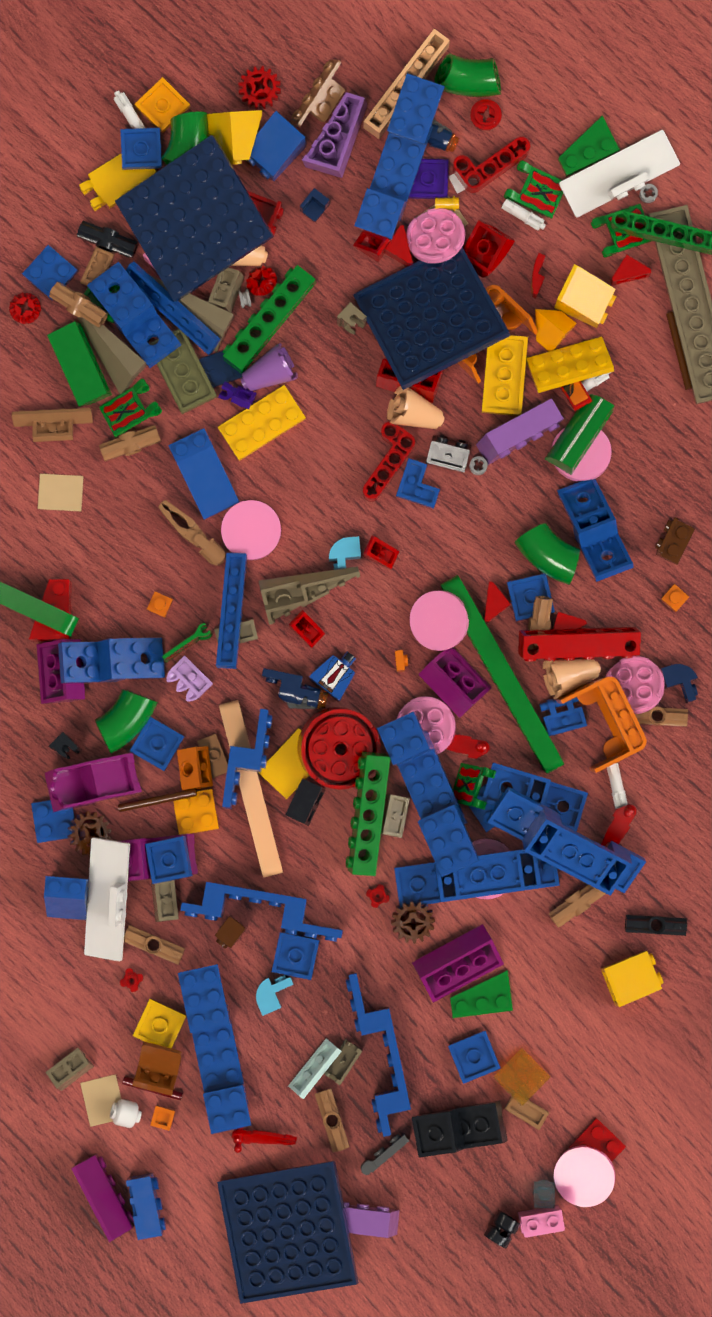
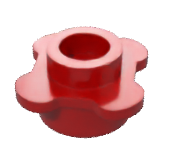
[366,884,390,908]
[120,968,144,992]

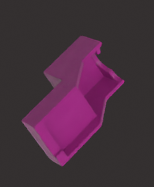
[44,753,142,812]
[120,834,198,882]

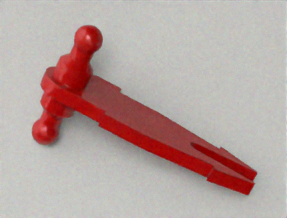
[447,735,490,759]
[601,804,637,846]
[232,1127,297,1153]

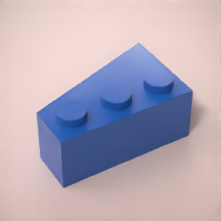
[126,1173,166,1240]

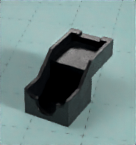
[411,1101,508,1158]

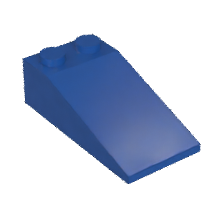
[168,428,240,520]

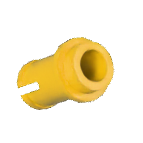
[435,195,459,211]

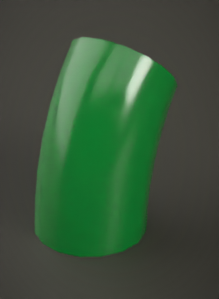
[434,53,501,97]
[162,112,208,165]
[514,523,580,585]
[95,689,158,754]

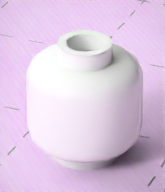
[110,1099,142,1128]

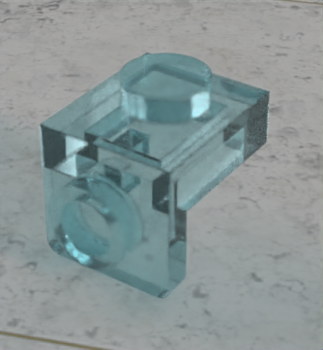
[533,1180,555,1208]

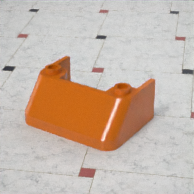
[458,285,538,384]
[556,677,647,773]

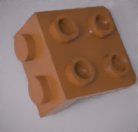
[132,1042,182,1096]

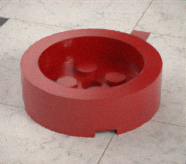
[297,707,381,790]

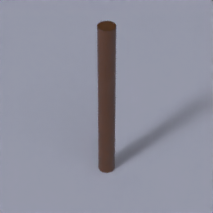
[666,312,692,390]
[118,788,197,812]

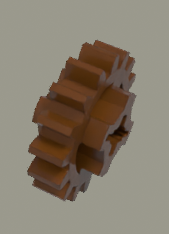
[67,811,112,855]
[391,899,435,944]

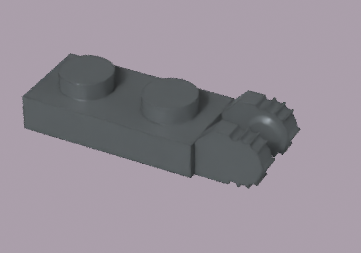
[360,1133,409,1175]

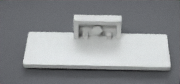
[559,130,680,218]
[84,837,130,961]

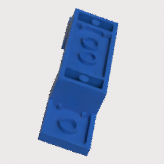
[354,73,445,239]
[377,712,480,877]
[487,787,646,896]
[394,849,560,907]
[180,882,343,942]
[178,964,252,1134]
[345,973,411,1137]

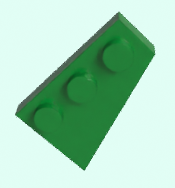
[558,115,620,177]
[450,970,513,1018]

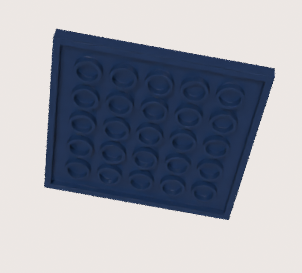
[115,135,274,302]
[353,247,510,390]
[217,1160,359,1304]

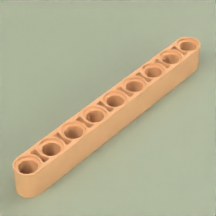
[219,700,283,878]

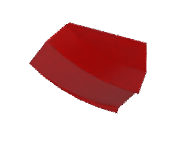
[463,220,515,278]

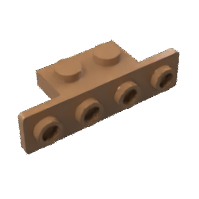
[290,60,345,127]
[12,408,93,442]

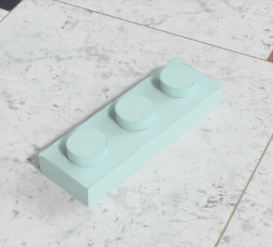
[288,1039,342,1099]

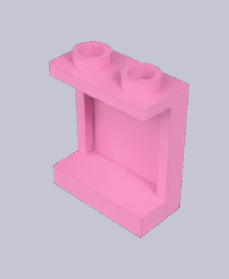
[518,1205,565,1237]

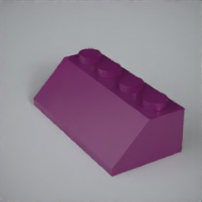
[412,924,504,1003]
[71,1154,134,1242]

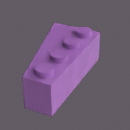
[302,92,367,178]
[476,398,564,465]
[343,1202,399,1238]

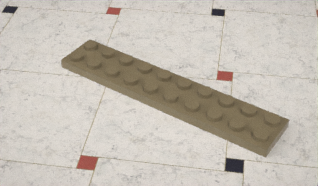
[648,205,712,405]

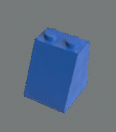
[246,111,306,181]
[44,876,89,920]

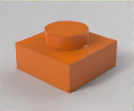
[660,584,689,613]
[147,592,173,618]
[394,650,408,672]
[150,1105,175,1131]

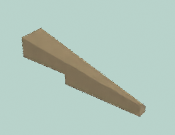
[150,275,234,353]
[77,317,147,394]
[259,566,360,625]

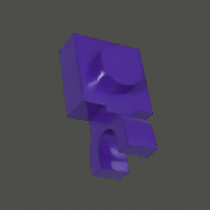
[218,382,257,409]

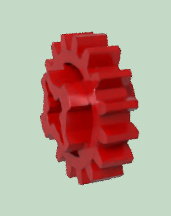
[238,66,281,110]

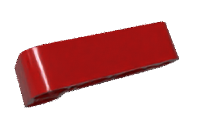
[453,137,530,193]
[363,422,415,502]

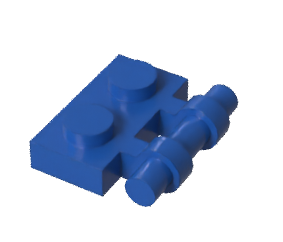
[539,697,587,736]

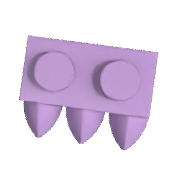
[167,655,213,702]

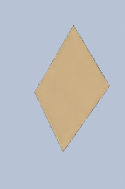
[38,474,83,511]
[80,1074,121,1127]

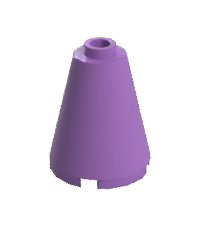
[240,343,298,391]

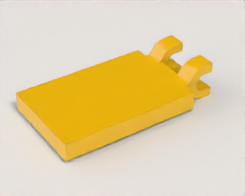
[79,153,156,211]
[258,728,309,799]

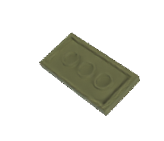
[149,329,217,414]

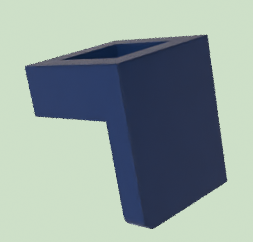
[300,188,330,222]

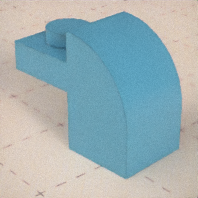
[329,536,361,570]
[256,975,294,1016]

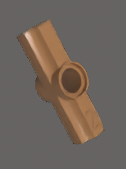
[49,282,108,328]
[99,425,161,462]
[528,596,553,649]
[635,707,688,727]
[548,884,606,928]
[124,925,185,965]
[315,1088,350,1153]

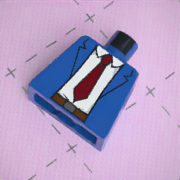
[309,651,356,701]

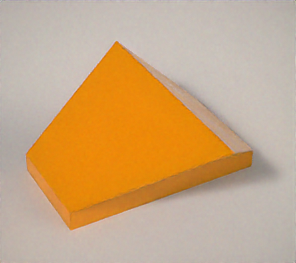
[535,309,577,352]

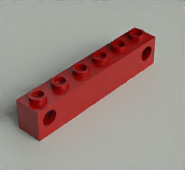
[518,627,641,662]

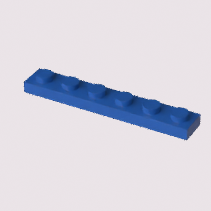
[126,261,220,355]
[216,553,247,669]

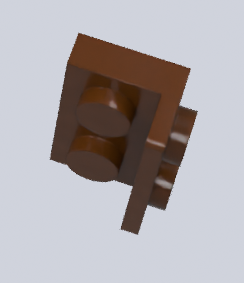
[655,517,695,565]

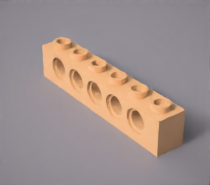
[363,29,450,139]

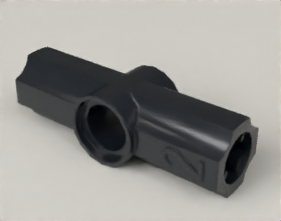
[77,221,138,259]
[625,915,687,936]

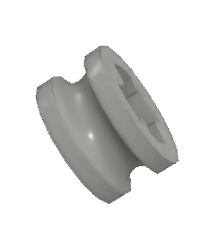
[639,184,658,203]
[238,289,252,308]
[469,456,488,475]

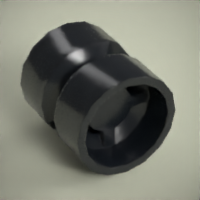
[484,1210,521,1249]

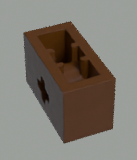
[215,916,247,948]

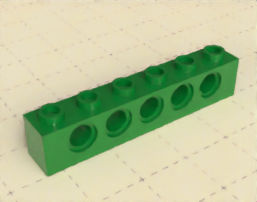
[223,265,316,374]
[346,752,390,876]

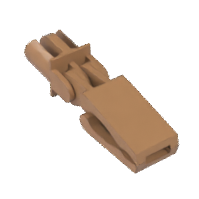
[158,500,226,566]

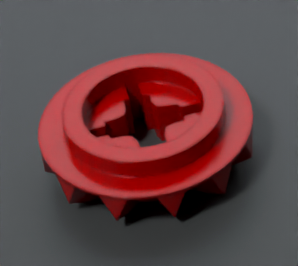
[470,99,502,131]
[246,266,277,296]
[9,292,41,324]

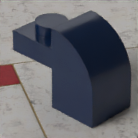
[661,664,698,703]

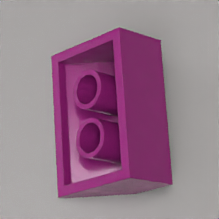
[37,639,85,704]
[418,647,492,718]

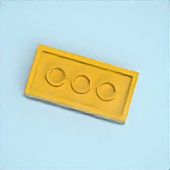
[482,335,528,416]
[526,337,614,393]
[218,385,306,461]

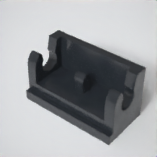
[49,732,82,759]
[285,778,326,826]

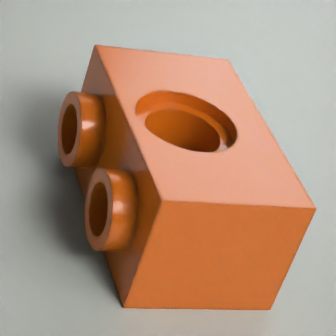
[177,746,213,790]

